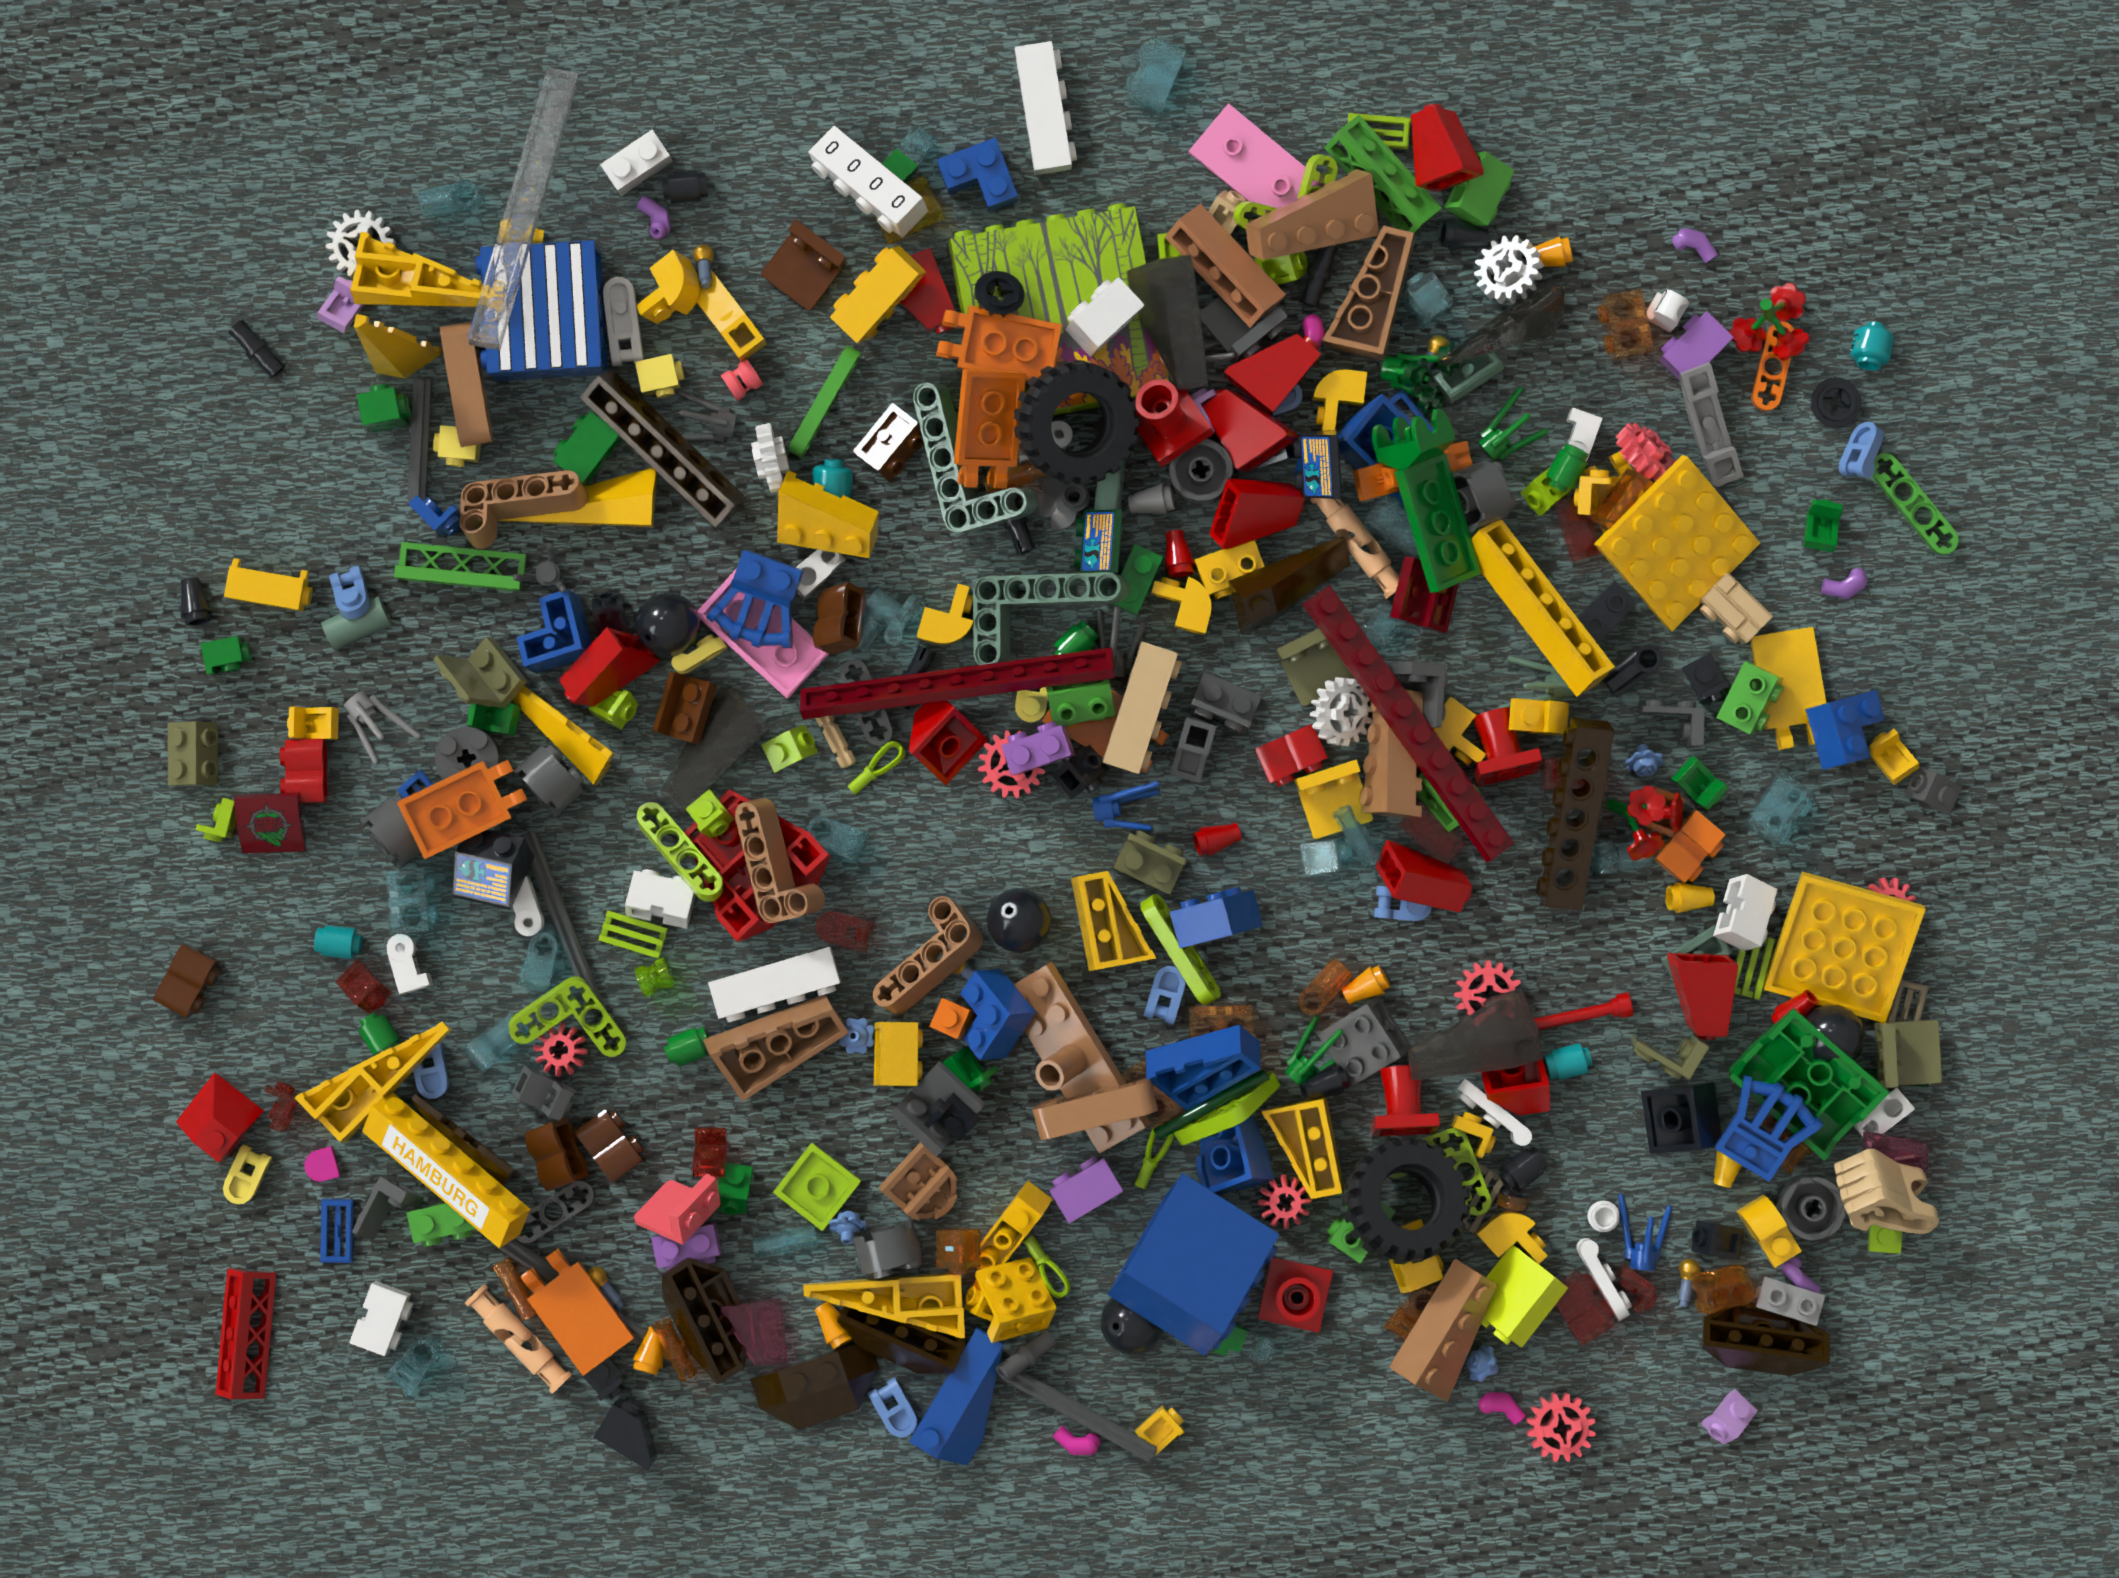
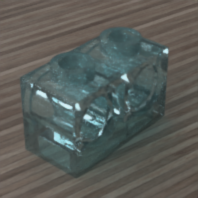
[1401,271,1454,328]
[386,868,438,934]

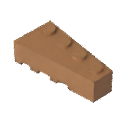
[1245,169,1379,260]
[1322,226,1416,360]
[1360,689,1423,817]
[703,994,849,1102]
[1389,1259,1498,1402]

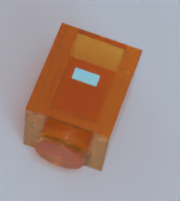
[936,1228,981,1275]

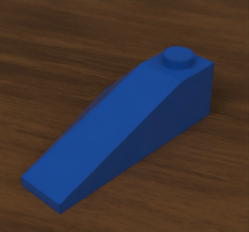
[1338,394,1409,507]
[1196,1082,1274,1195]
[909,1327,1004,1465]

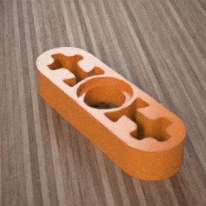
[1751,321,1795,412]

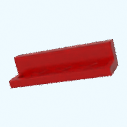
[215,1268,276,1399]

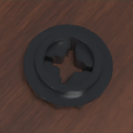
[974,271,1025,318]
[1810,377,1861,428]

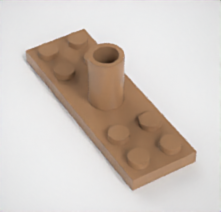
[1014,961,1151,1154]

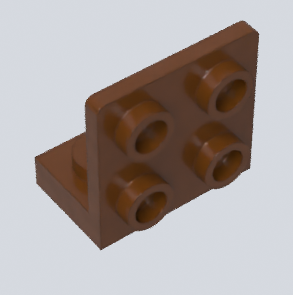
[761,219,848,311]

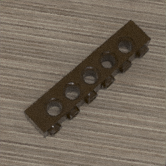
[580,369,747,528]
[1536,717,1614,911]

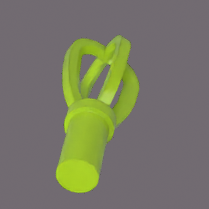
[848,741,905,795]
[1134,1123,1174,1189]
[1023,1235,1070,1298]

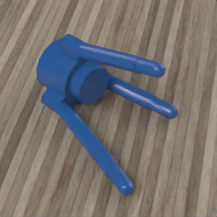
[1093,781,1160,831]
[1618,1194,1672,1271]

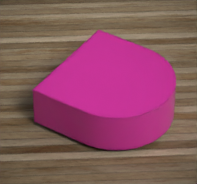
[304,1146,341,1182]

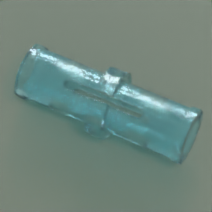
[1333,805,1381,867]
[752,1225,818,1258]

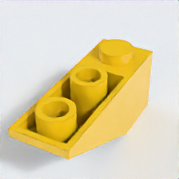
[697,270,767,362]
[967,1180,1053,1270]

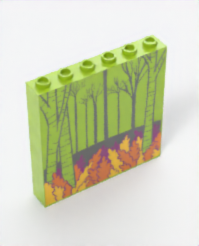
[948,203,1169,416]

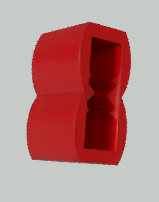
[1254,724,1328,787]
[279,739,328,804]

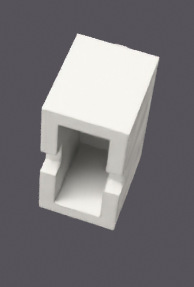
[600,130,673,196]
[625,869,696,929]
[1713,874,1778,951]
[349,1281,413,1356]

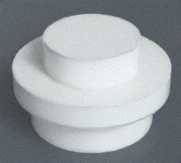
[1587,1200,1620,1232]

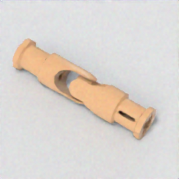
[1310,498,1400,599]
[465,1284,573,1394]

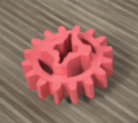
[1616,422,1676,482]
[978,730,1045,798]
[1453,960,1523,1029]
[1526,1392,1596,1462]

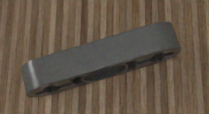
[840,659,893,746]
[516,1180,595,1243]

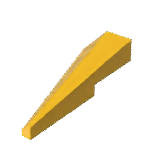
[350,232,506,308]
[354,314,442,379]
[497,467,657,528]
[512,686,616,785]
[295,1022,452,1143]
[803,1272,965,1338]

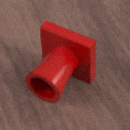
[1135,379,1214,467]
[1472,707,1542,787]
[1371,1065,1440,1137]
[1257,1257,1333,1333]

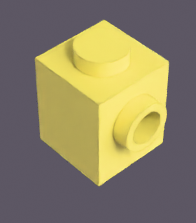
[635,354,685,398]
[433,425,481,467]

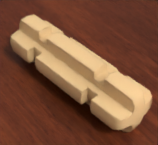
[815,716,856,768]

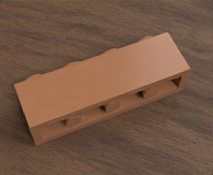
[1165,203,1286,328]

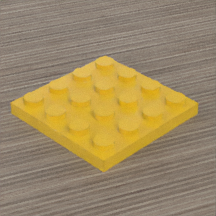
[1594,455,1760,632]
[1763,871,1926,1023]

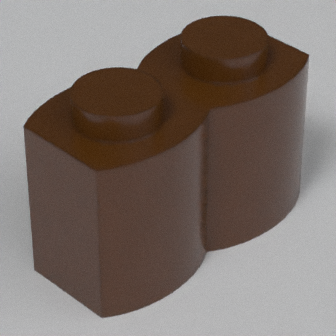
[813,582,866,655]
[153,943,221,1017]
[574,1108,645,1183]
[525,1117,588,1192]

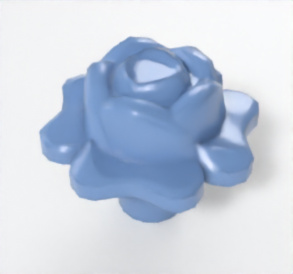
[1626,744,1664,777]
[839,1018,875,1054]
[829,1211,866,1245]
[1466,1345,1499,1382]

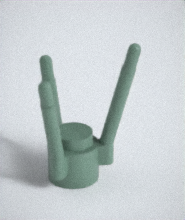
[1498,656,1574,708]

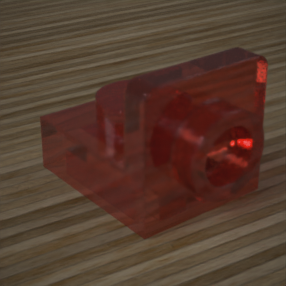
[335,959,392,1014]
[264,1081,298,1132]
[692,1127,727,1177]
[1616,1264,1658,1314]

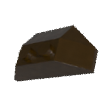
[661,1257,751,1384]
[1702,1300,1830,1376]
[837,1306,966,1374]
[750,1343,879,1430]

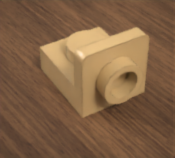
[1208,190,1247,236]

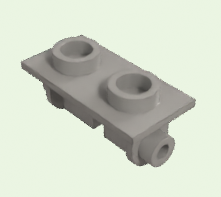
[1755,1277,1825,1326]

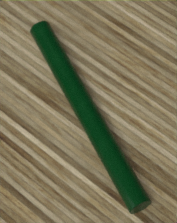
[1153,1068,1270,1140]

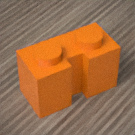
[1652,810,1726,883]

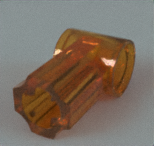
[1297,957,1354,1016]

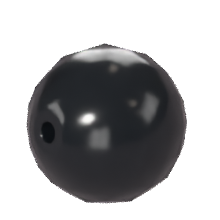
[635,592,700,657]
[986,888,1052,953]
[1805,1005,1865,1062]
[1100,1298,1164,1355]

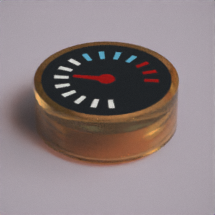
[1497,1191,1530,1211]

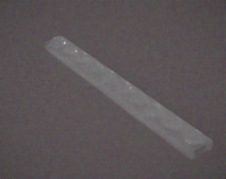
[467,68,579,350]

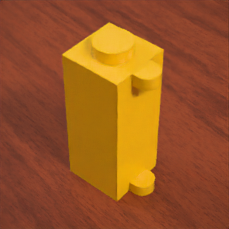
[224,558,313,612]

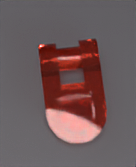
[815,911,875,953]

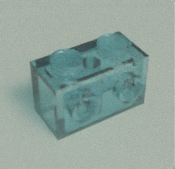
[1124,37,1186,115]
[1363,495,1418,558]
[1743,771,1814,845]

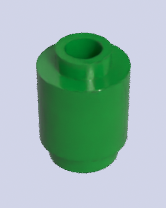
[1546,443,1589,492]
[1053,620,1099,655]
[357,1012,400,1056]
[664,1027,709,1067]

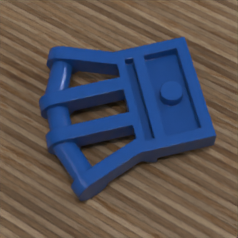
[706,549,804,648]
[1715,1075,1824,1182]

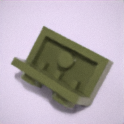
[168,721,218,786]

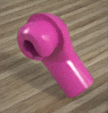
[1302,314,1325,351]
[1478,1392,1526,1425]
[1052,1425,1101,1455]

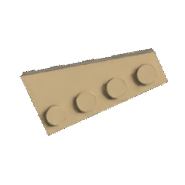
[1102,642,1181,774]

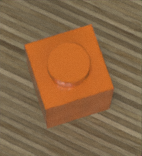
[929,998,977,1041]

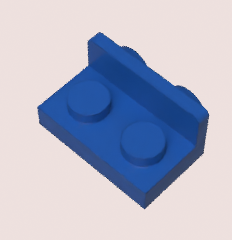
[408,495,460,538]

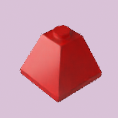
[909,701,988,786]
[1475,1040,1551,1116]
[176,1072,264,1163]

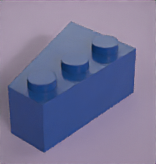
[1145,1025,1261,1111]

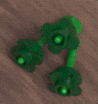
[1380,342,1462,418]

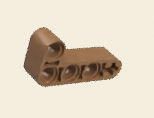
[440,321,493,447]
[459,470,588,549]
[735,798,825,923]
[873,896,983,1015]
[1032,1079,1158,1140]

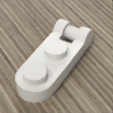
[603,277,644,367]
[1457,1079,1532,1146]
[1576,1238,1632,1321]

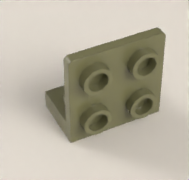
[1275,629,1355,707]
[433,637,528,708]
[1113,830,1187,895]
[1874,1020,1942,1088]
[1630,1034,1709,1080]

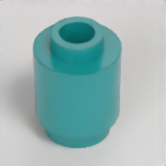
[314,925,363,959]
[1544,1043,1592,1081]

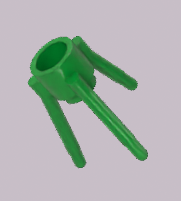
[1478,387,1549,461]
[1284,1015,1343,1086]

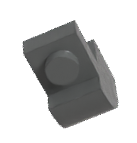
[1170,715,1217,783]
[511,1065,576,1121]

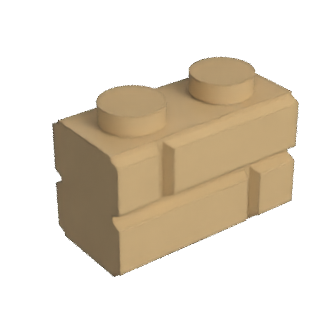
[1699,572,1773,645]

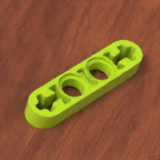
[637,802,723,902]
[1140,894,1221,1006]

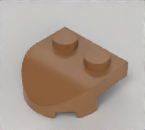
[878,1142,957,1221]

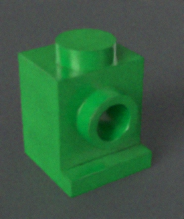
[200,636,252,676]

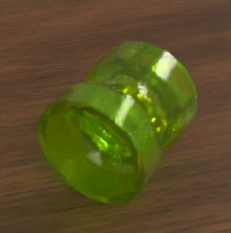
[634,957,675,997]

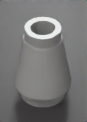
[1128,483,1176,514]

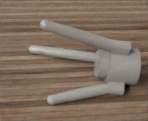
[344,691,421,764]

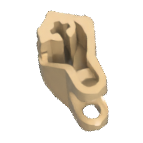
[1834,1148,1939,1234]

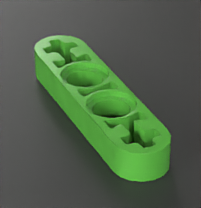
[788,345,862,459]
[1871,453,1959,555]

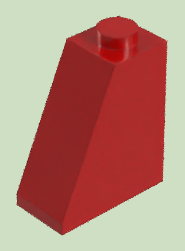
[1411,104,1484,192]
[899,248,955,335]
[1223,334,1321,415]
[1202,389,1299,472]
[1209,478,1305,549]
[559,627,660,707]
[1375,840,1473,913]
[1667,953,1738,1040]

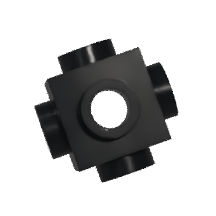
[1052,745,1110,800]

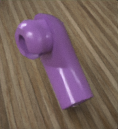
[636,195,671,239]
[1672,228,1718,263]
[1821,568,1868,599]
[1781,1256,1821,1293]

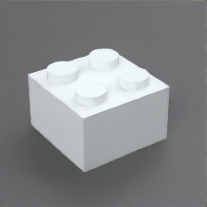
[1065,277,1144,357]

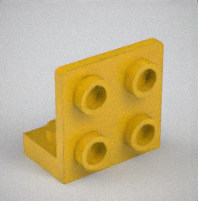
[1294,759,1373,839]
[975,1257,1057,1343]

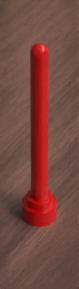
[1482,992,1634,1041]

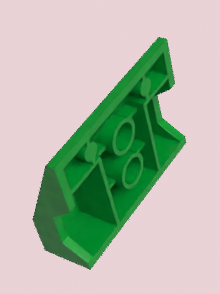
[1729,1008,1890,1161]

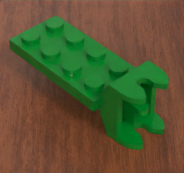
[1372,409,1481,593]

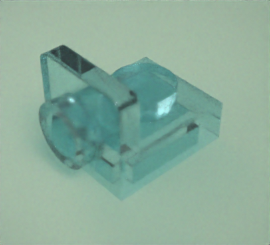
[1361,602,1406,651]
[1300,836,1353,876]

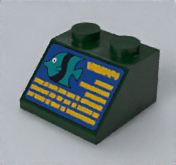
[1074,509,1122,575]

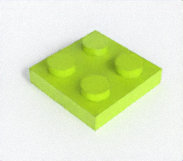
[773,1142,862,1231]

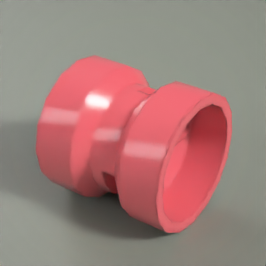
[720,358,763,401]

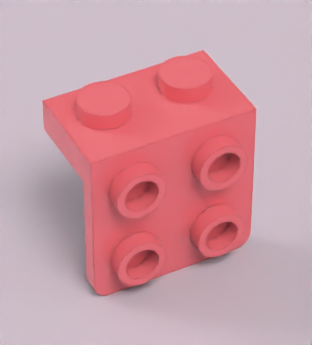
[634,1174,721,1245]

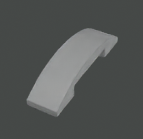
[1679,362,1744,487]

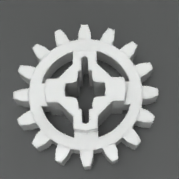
[326,210,396,278]
[1474,235,1544,304]
[751,423,790,493]
[1310,677,1372,746]

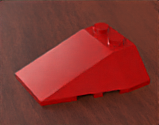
[684,789,831,943]

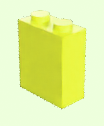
[1481,1245,1568,1348]

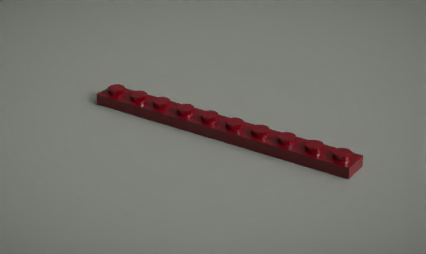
[1302,585,1514,863]
[800,647,1115,720]

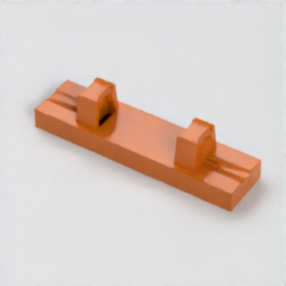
[1352,441,1473,501]

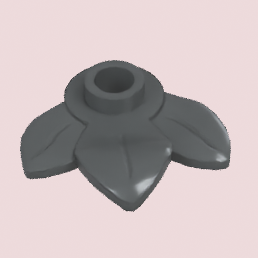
[1033,473,1090,531]

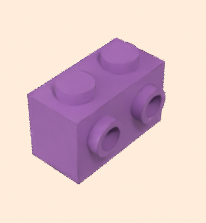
[1659,311,1734,381]
[1001,721,1075,775]
[1049,1156,1123,1223]
[651,1222,722,1270]

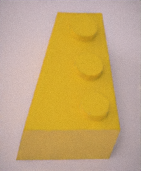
[830,246,926,343]
[777,470,879,558]
[1071,871,1156,971]
[1261,1097,1345,1199]

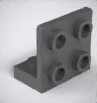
[1385,661,1448,728]
[1190,672,1262,734]
[1318,996,1412,1086]
[890,1062,985,1157]

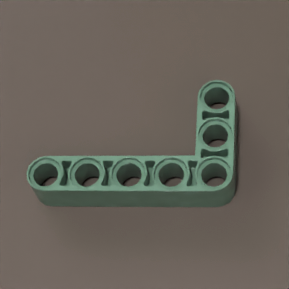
[913,383,1038,533]
[973,572,1130,665]

